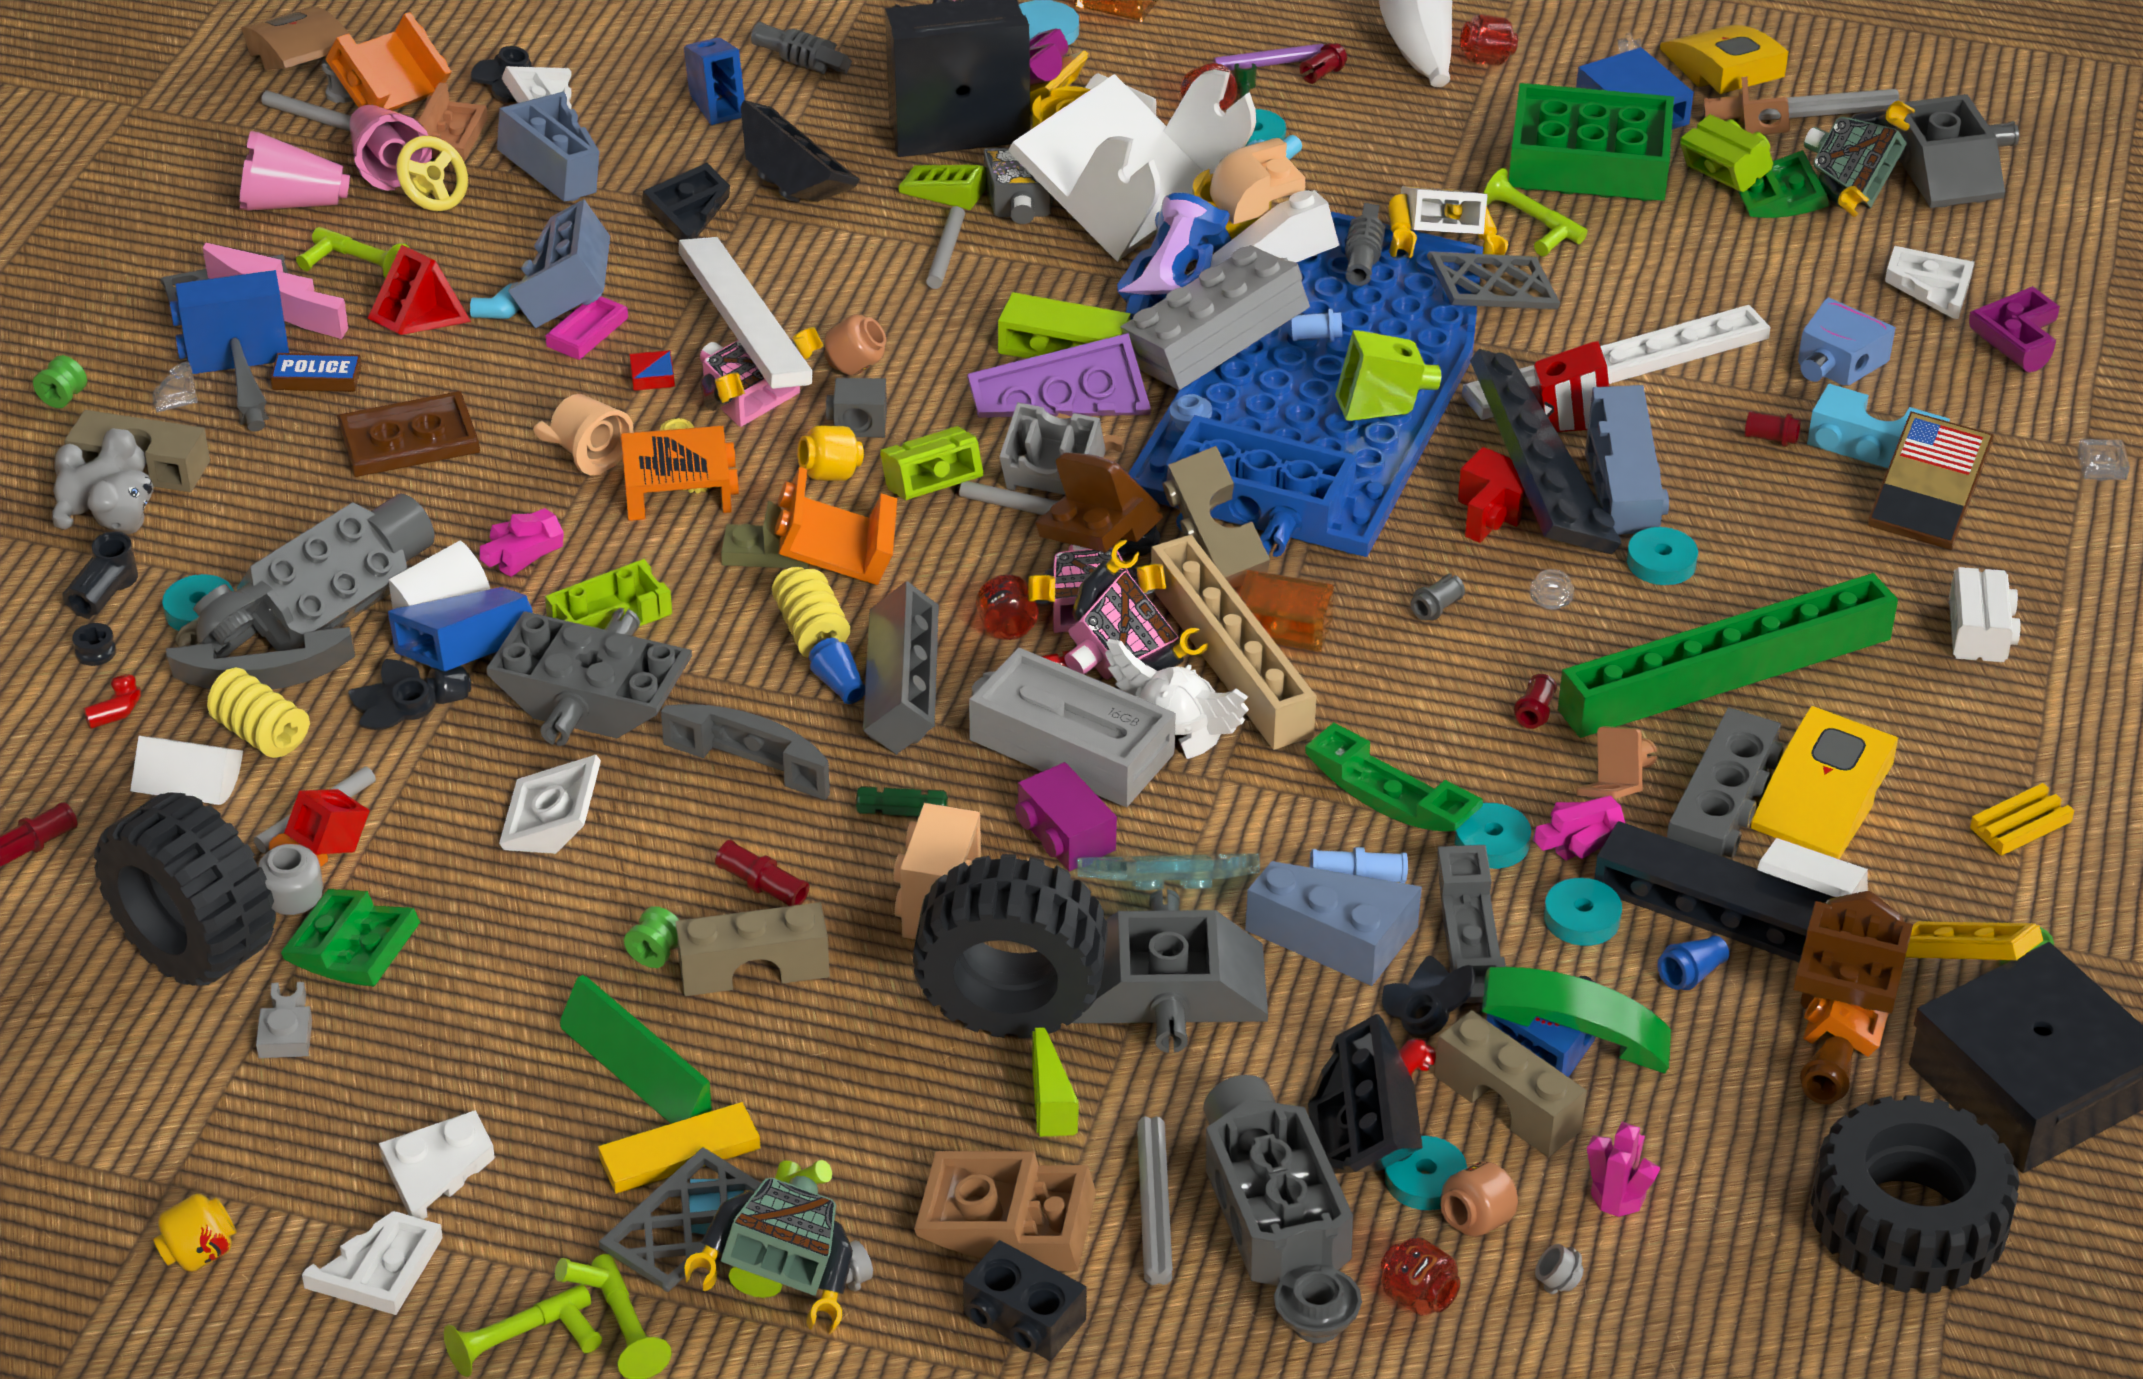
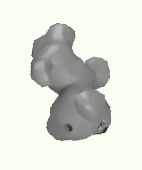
[52,428,154,535]

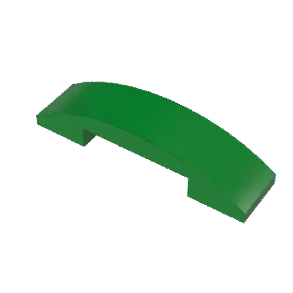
[1305,722,1483,831]
[1482,967,1671,1074]

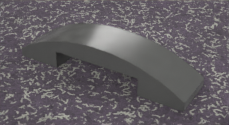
[166,627,355,690]
[661,704,830,800]
[1437,845,1506,1003]

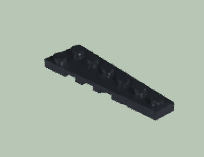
[1470,349,1622,555]

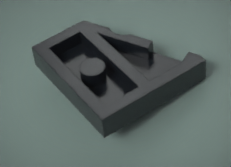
[642,163,730,240]

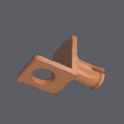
[1704,77,1790,135]
[1577,726,1657,798]

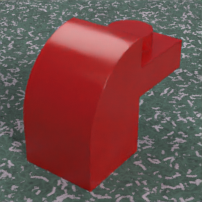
[1458,447,1525,543]

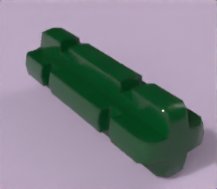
[856,786,948,817]

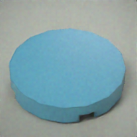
[1019,0,1079,45]

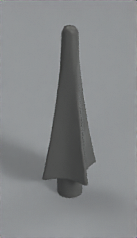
[230,338,269,431]

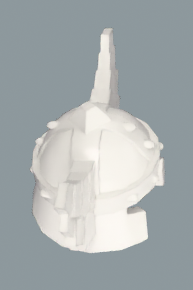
[1105,639,1249,759]

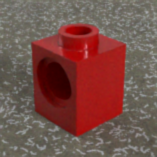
[284,789,370,855]

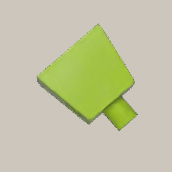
[1335,330,1441,421]

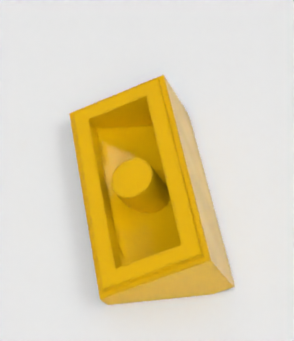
[1030,50,1088,111]

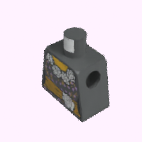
[984,148,1054,224]

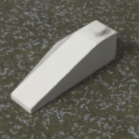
[1187,190,1339,275]

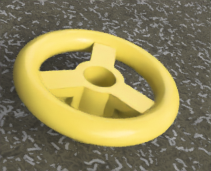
[396,136,468,211]

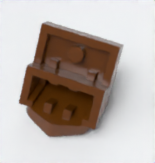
[1036,452,1163,553]
[1793,891,1913,1014]

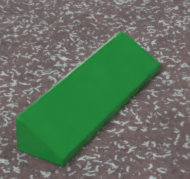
[560,974,712,1124]

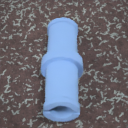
[1309,847,1408,884]

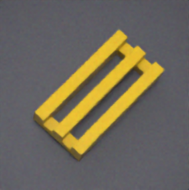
[1970,783,2075,856]

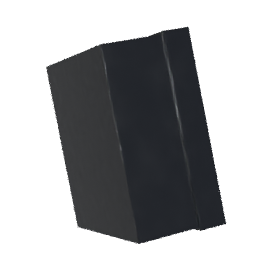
[885,0,1030,157]
[1909,942,2143,1173]

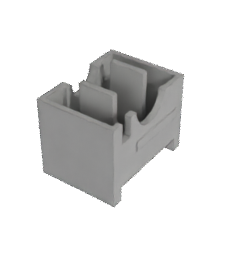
[999,402,1106,495]

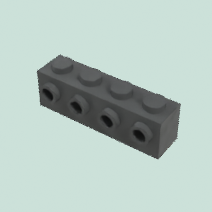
[863,581,939,755]

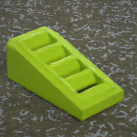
[899,165,986,210]
[1032,1028,1079,1137]

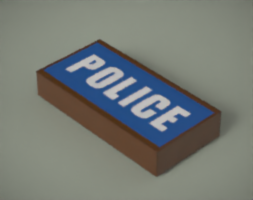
[271,353,362,392]

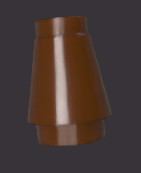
[1800,1036,1853,1104]

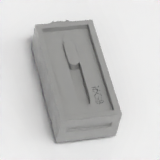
[1121,245,1310,390]
[969,647,1176,808]

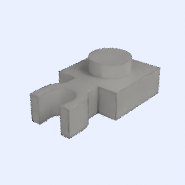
[256,982,312,1058]

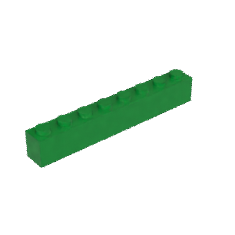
[1557,573,1898,738]

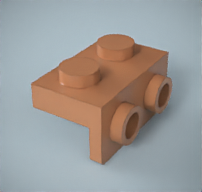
[415,83,488,162]

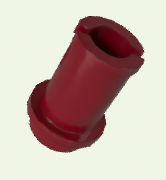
[1299,43,1347,84]
[1745,411,1801,447]
[1514,674,1557,729]

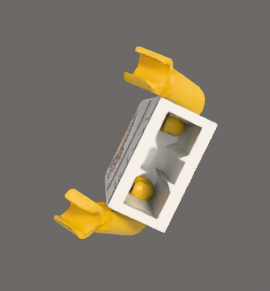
[1388,186,1508,258]

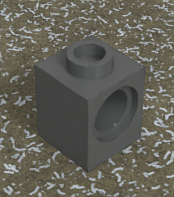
[826,378,887,438]

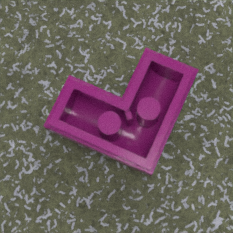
[1030,28,1068,85]
[1969,286,2060,372]

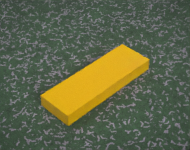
[1906,921,2043,960]
[598,1102,761,1194]

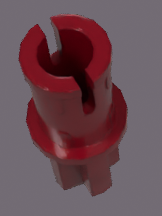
[0,802,78,867]

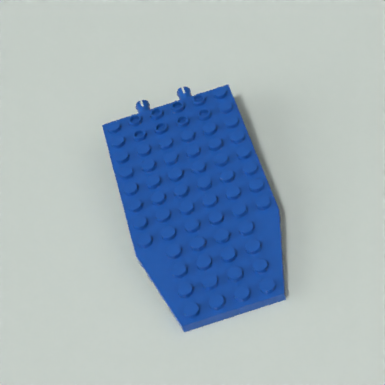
[1128,212,1483,557]

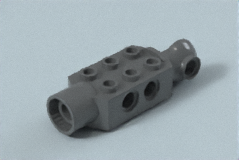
[193,493,435,651]

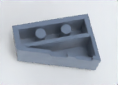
[497,91,600,202]
[508,199,610,328]
[1585,385,1669,535]
[1245,861,1422,986]

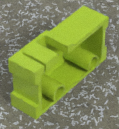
[545,559,672,629]

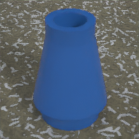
[809,638,865,704]
[1657,935,1729,990]

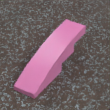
[203,243,348,339]

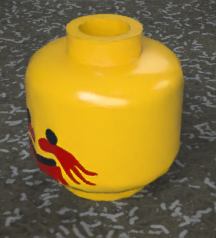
[153,1194,237,1272]

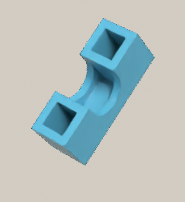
[1807,384,1950,468]

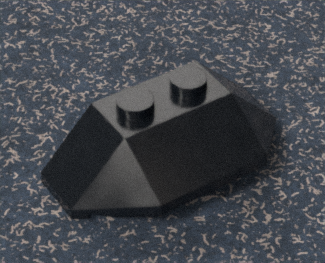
[741,100,860,202]
[1308,1013,1423,1174]

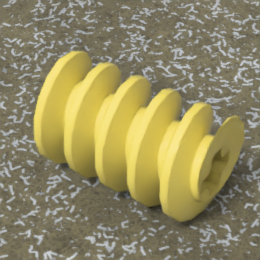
[772,567,850,658]
[207,667,310,758]

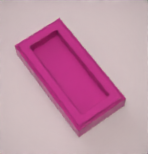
[545,296,628,360]

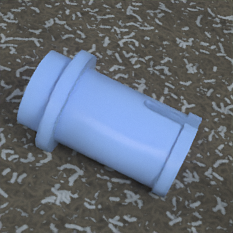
[1292,309,1343,342]

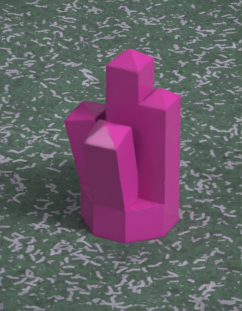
[479,508,564,577]
[1533,795,1625,861]
[1586,1122,1660,1217]

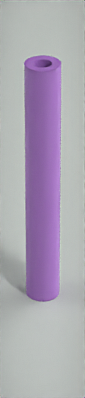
[1213,44,1323,71]

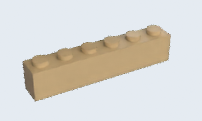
[1151,535,1317,750]

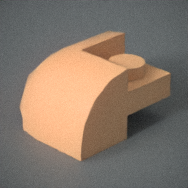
[1210,138,1305,224]

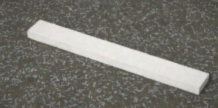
[679,237,812,389]
[1462,305,1771,420]

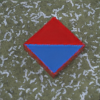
[629,350,675,391]

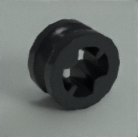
[72,623,116,666]

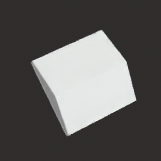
[499,755,601,854]
[1757,838,1868,897]

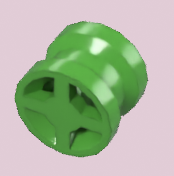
[33,355,87,408]
[624,906,679,968]

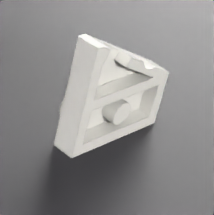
[501,66,571,109]
[1885,246,1974,319]
[379,1110,495,1220]
[302,1211,443,1315]

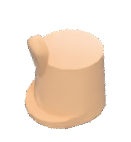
[533,394,634,476]

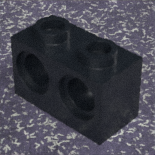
[963,1240,1087,1362]

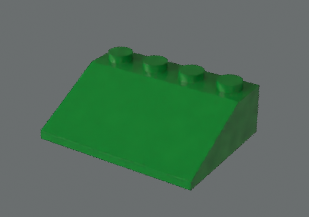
[1508,83,1674,201]

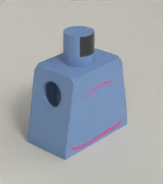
[1798,297,1896,385]

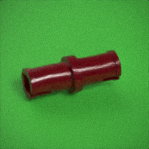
[715,839,810,906]

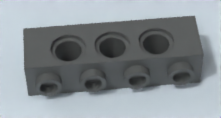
[1667,707,1785,858]

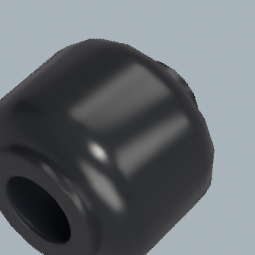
[423,666,471,704]

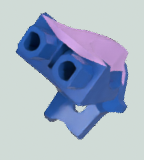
[1117,193,1232,320]

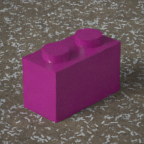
[1015,762,1117,871]

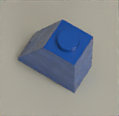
[388,587,533,672]

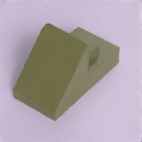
[721,501,810,569]

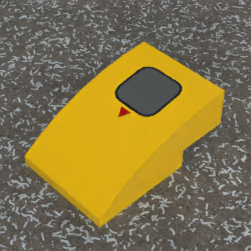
[1660,25,1789,94]
[1751,706,1898,859]

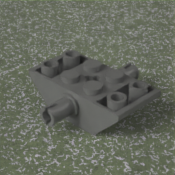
[1884,94,2019,208]
[487,608,692,746]
[1072,889,1268,1053]

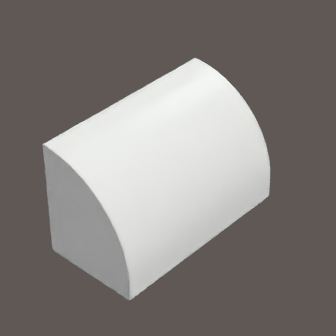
[389,540,490,609]
[130,736,243,805]

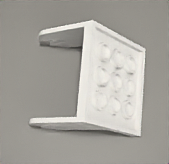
[1008,70,1256,262]

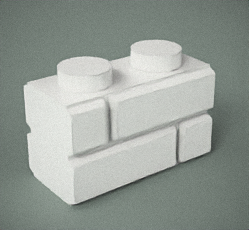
[1949,567,2020,662]

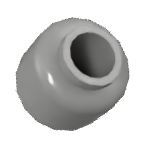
[258,844,323,915]

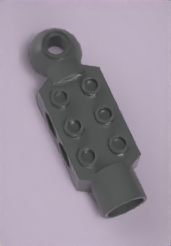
[1203,1075,1362,1343]

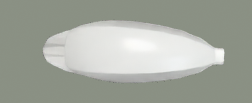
[1379,0,1452,87]

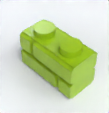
[1680,114,1773,193]
[880,426,983,500]

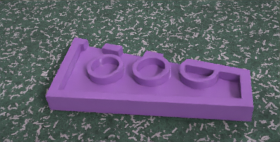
[967,333,1151,418]

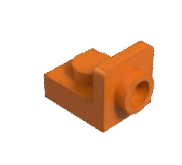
[1803,997,1889,1057]

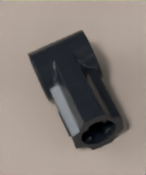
[62,531,138,620]

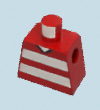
[1530,341,1609,432]

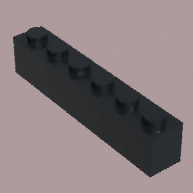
[1594,821,1835,963]

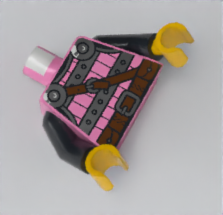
[700,327,823,427]
[1065,540,1208,680]
[1028,544,1166,633]

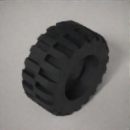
[94,792,276,986]
[912,854,1108,1039]
[1810,1095,2019,1294]

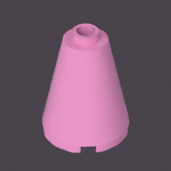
[349,105,432,191]
[239,131,350,211]

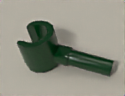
[1233,63,1257,99]

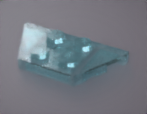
[1077,853,1260,890]

